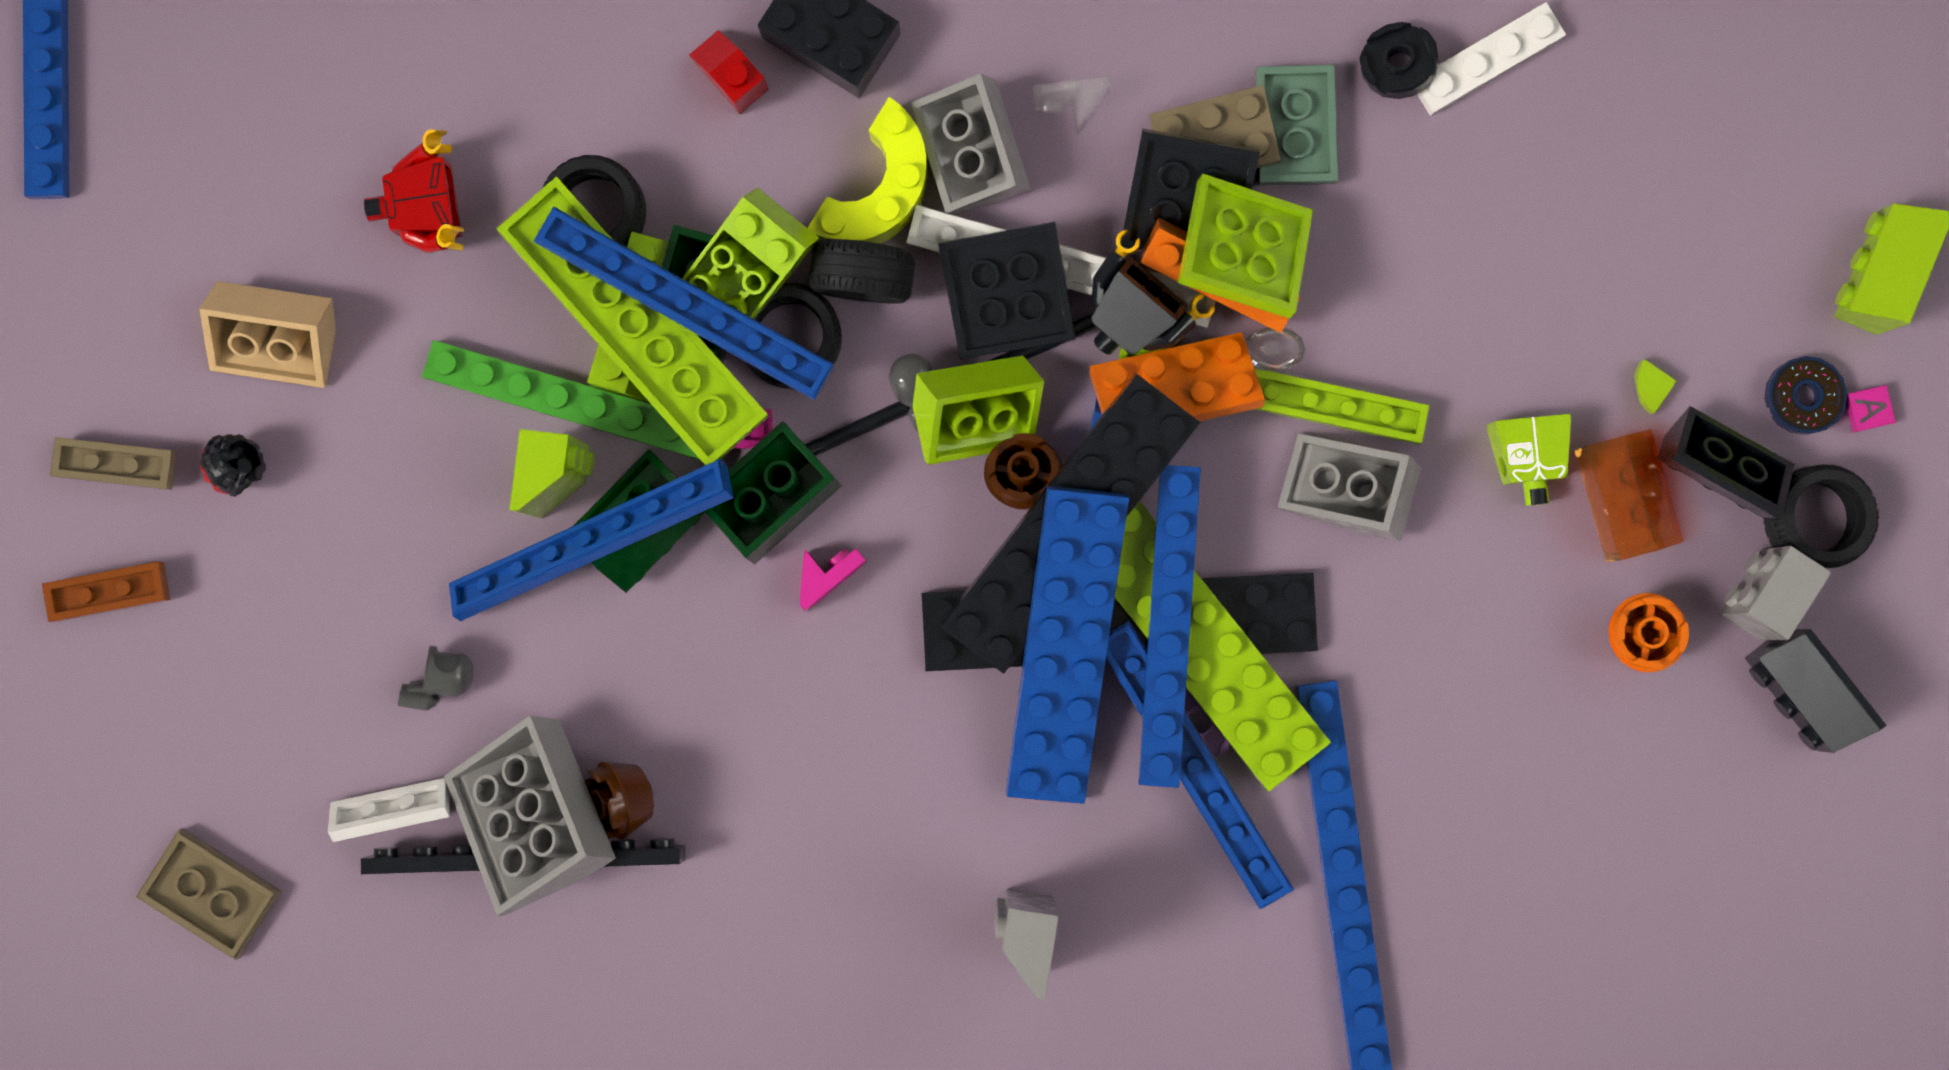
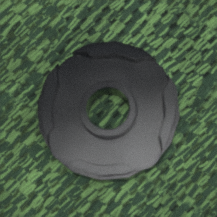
[1360,22,1439,99]

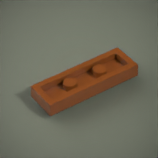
[42,561,170,622]

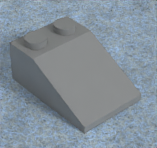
[1277,433,1421,542]

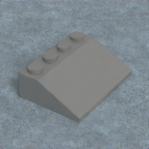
[444,715,616,916]

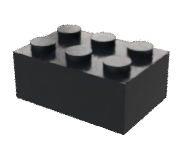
[757,0,901,99]

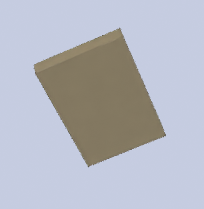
[136,828,282,960]

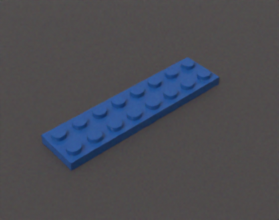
[1005,486,1129,804]

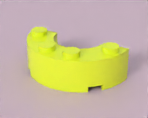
[808,97,928,244]

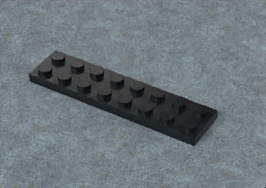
[940,372,1200,674]

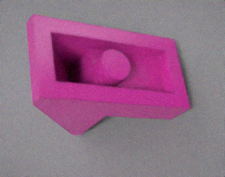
[799,548,867,612]

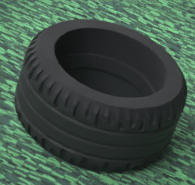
[542,155,646,247]
[809,239,915,304]
[745,282,842,389]
[1763,464,1879,568]

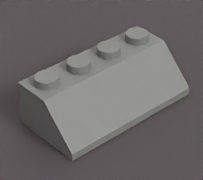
[994,889,1059,1000]

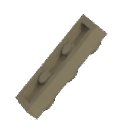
[50,437,177,490]

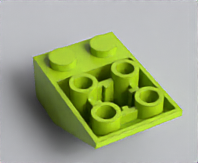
[682,187,820,319]

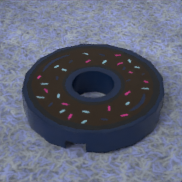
[1764,356,1847,435]

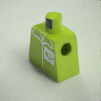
[1487,414,1571,506]

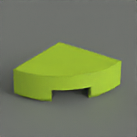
[1634,359,1677,414]

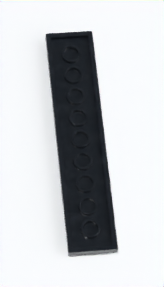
[922,573,1318,672]

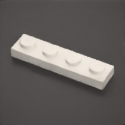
[1417,2,1566,116]

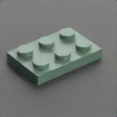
[1255,65,1338,186]

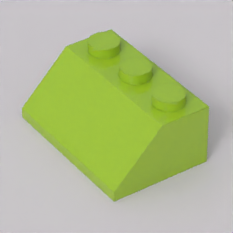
[1834,203,1949,335]
[913,356,1044,465]
[509,429,595,518]

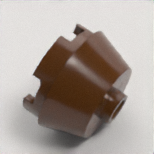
[984,433,1062,510]
[584,762,654,839]

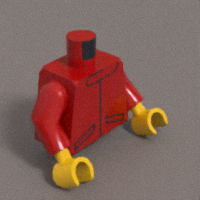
[364,129,464,253]

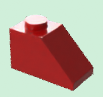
[689,30,769,114]

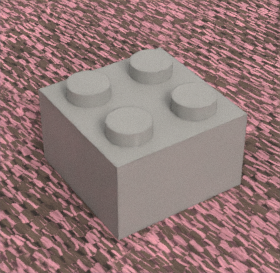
[1720,546,1832,640]

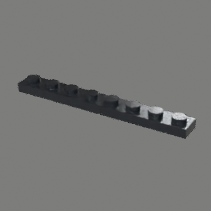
[361,838,685,874]

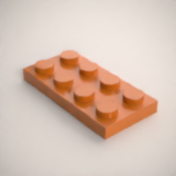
[1089,332,1265,422]

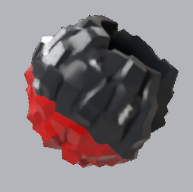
[200,434,266,497]

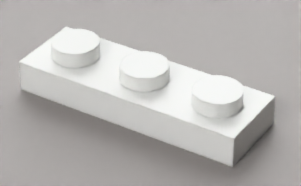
[328,778,450,842]

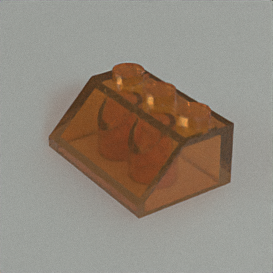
[1574,429,1684,562]

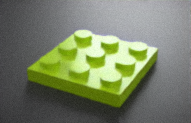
[1178,174,1313,319]

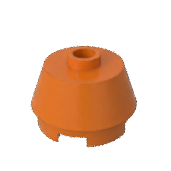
[1608,593,1689,672]

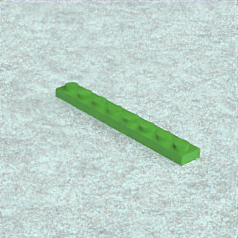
[422,340,726,462]

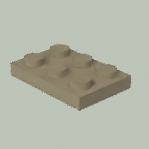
[1149,85,1281,170]

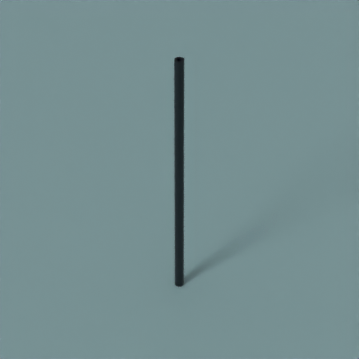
[805,313,1098,456]

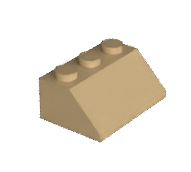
[199,281,336,388]

